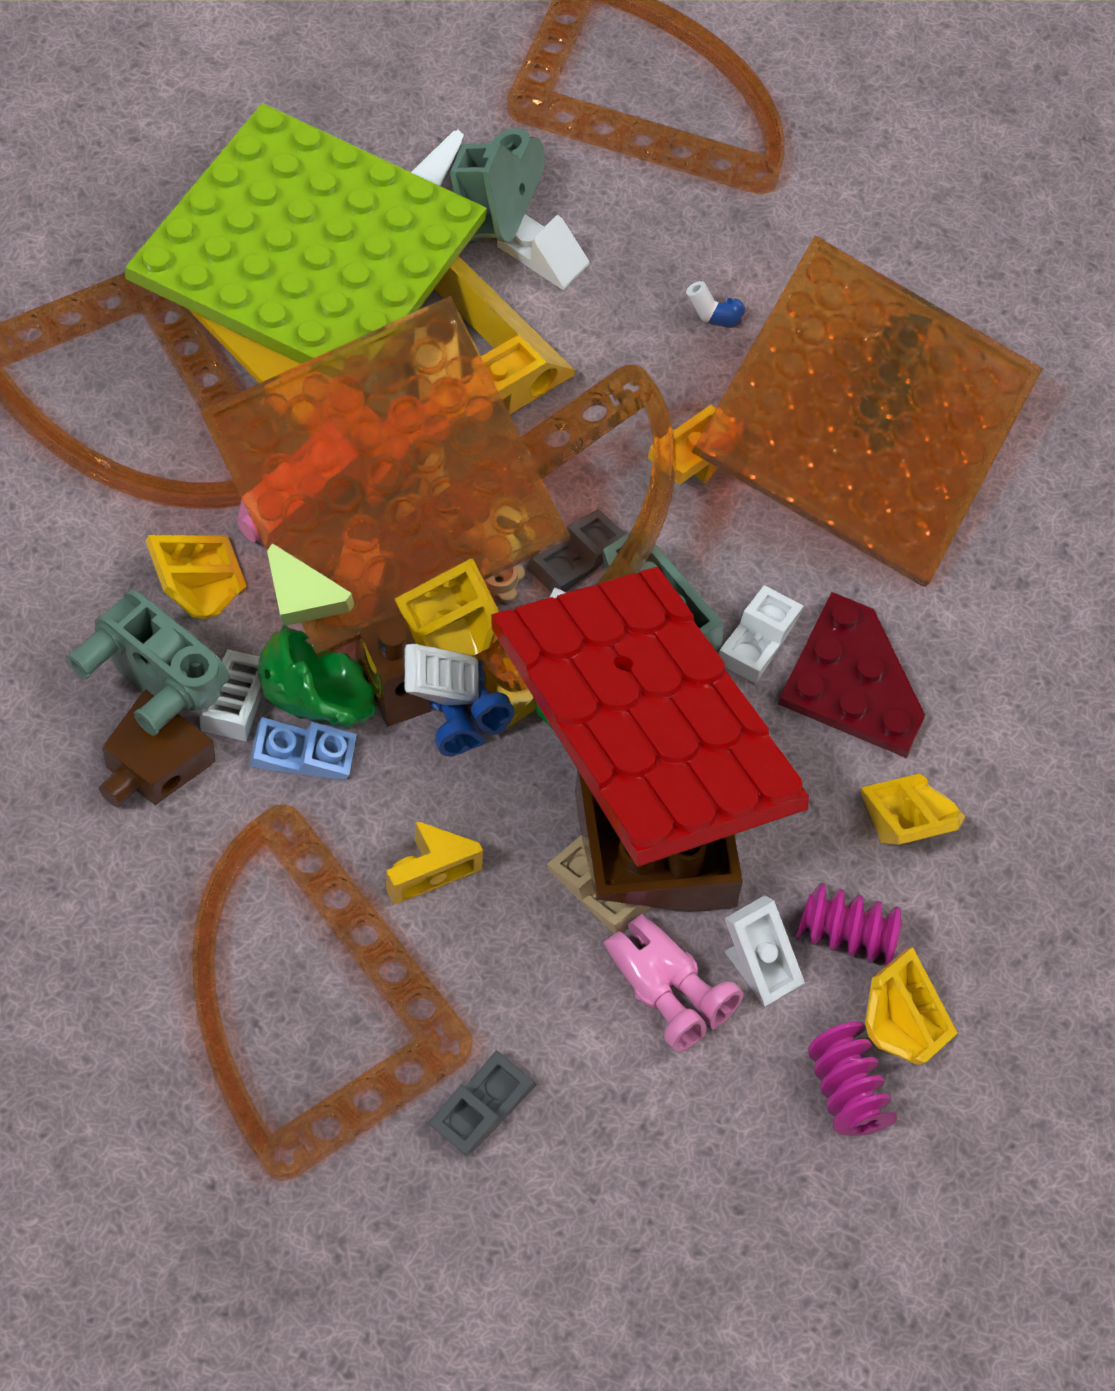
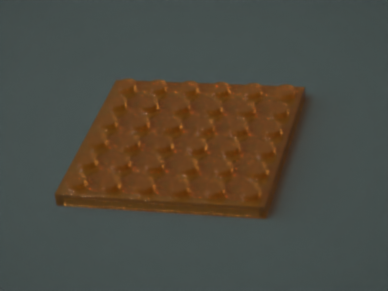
[691,235,1043,587]
[200,296,570,658]

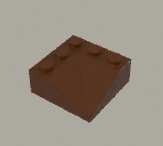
[575,769,743,912]

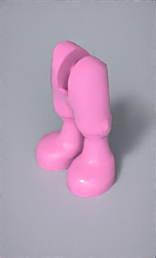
[603,914,744,1052]

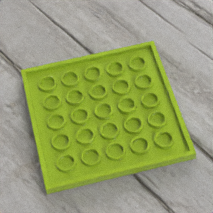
[125,103,487,391]

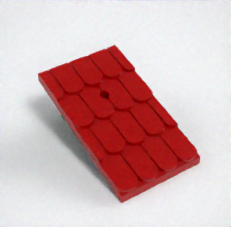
[491,566,809,867]

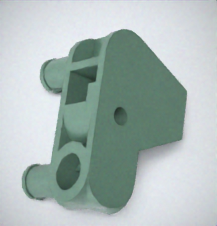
[450,128,545,242]
[66,589,230,736]

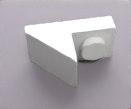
[497,214,590,290]
[724,895,805,1007]

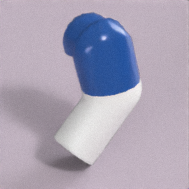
[686,281,745,328]

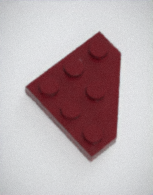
[778,592,925,758]

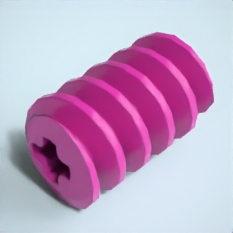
[796,883,903,965]
[808,1021,897,1136]

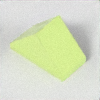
[267,543,355,626]

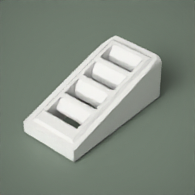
[412,130,464,186]
[405,644,479,706]
[199,649,263,741]

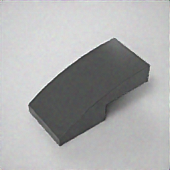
[527,509,626,592]
[428,1050,536,1157]

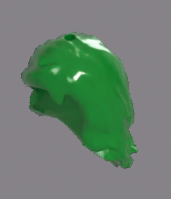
[258,625,377,729]

